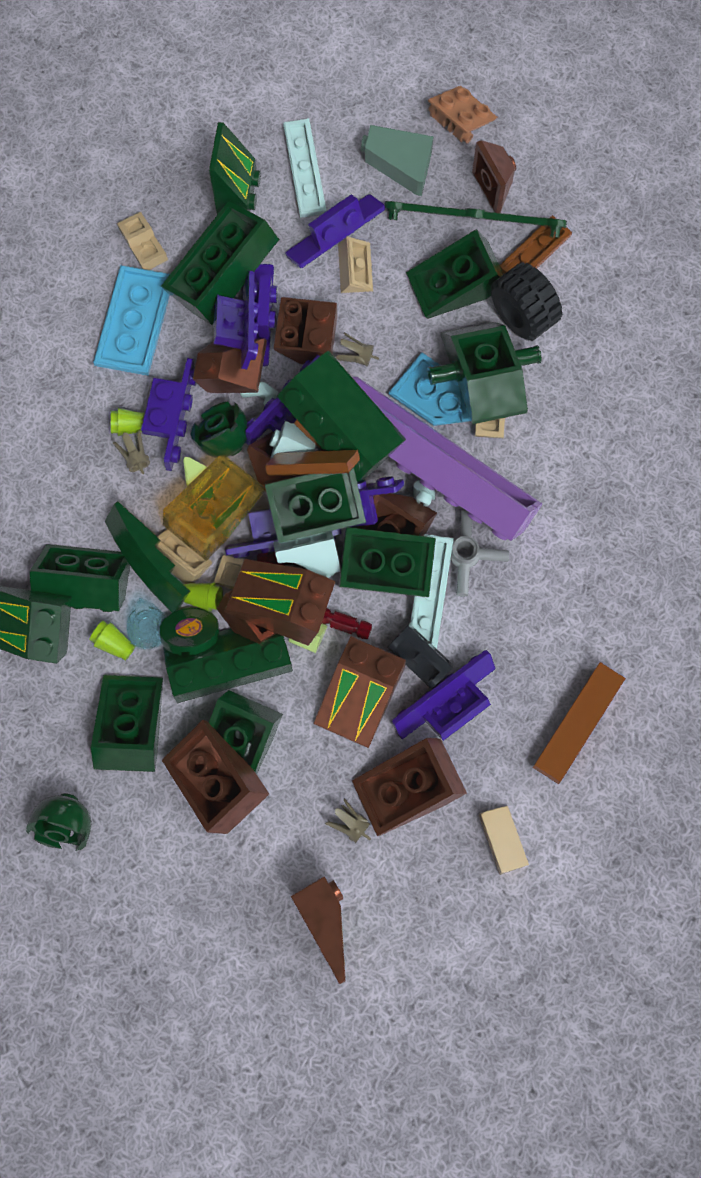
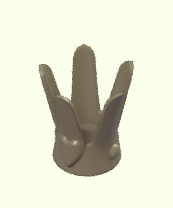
[336,332,379,367]
[112,430,150,474]
[325,798,371,843]

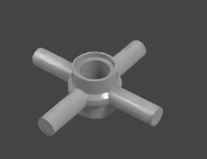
[450,510,509,597]

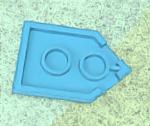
[388,352,471,426]

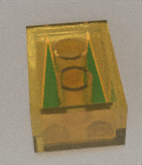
[163,455,266,561]

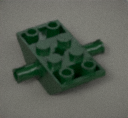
[427,322,542,425]

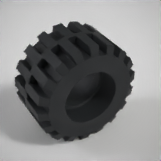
[490,262,563,341]

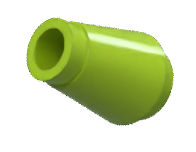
[111,408,145,436]
[183,582,223,612]
[89,621,136,661]

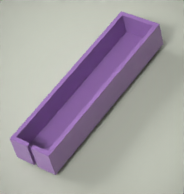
[352,376,543,541]

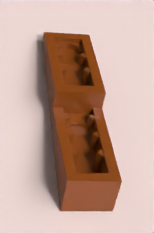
[533,662,626,785]

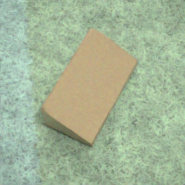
[338,236,373,293]
[157,527,213,584]
[479,806,529,875]

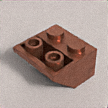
[274,297,337,365]

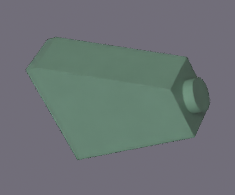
[361,125,434,196]

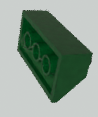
[161,201,280,325]
[277,351,406,483]
[163,628,293,703]

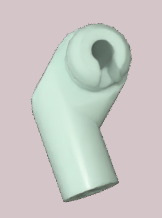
[240,382,279,406]
[413,480,436,506]

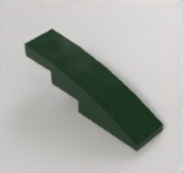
[105,501,191,613]

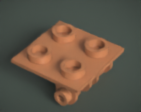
[428,86,498,143]

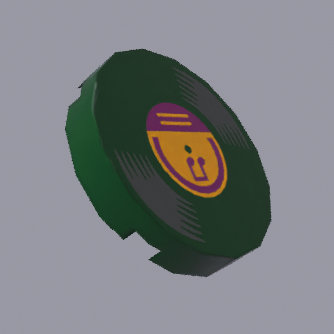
[160,608,220,655]

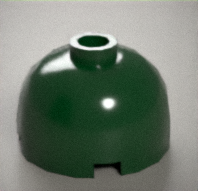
[190,401,248,458]
[26,793,92,851]

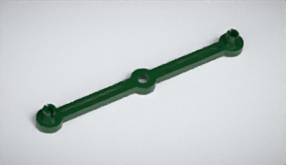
[384,201,567,238]

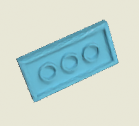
[93,265,170,376]

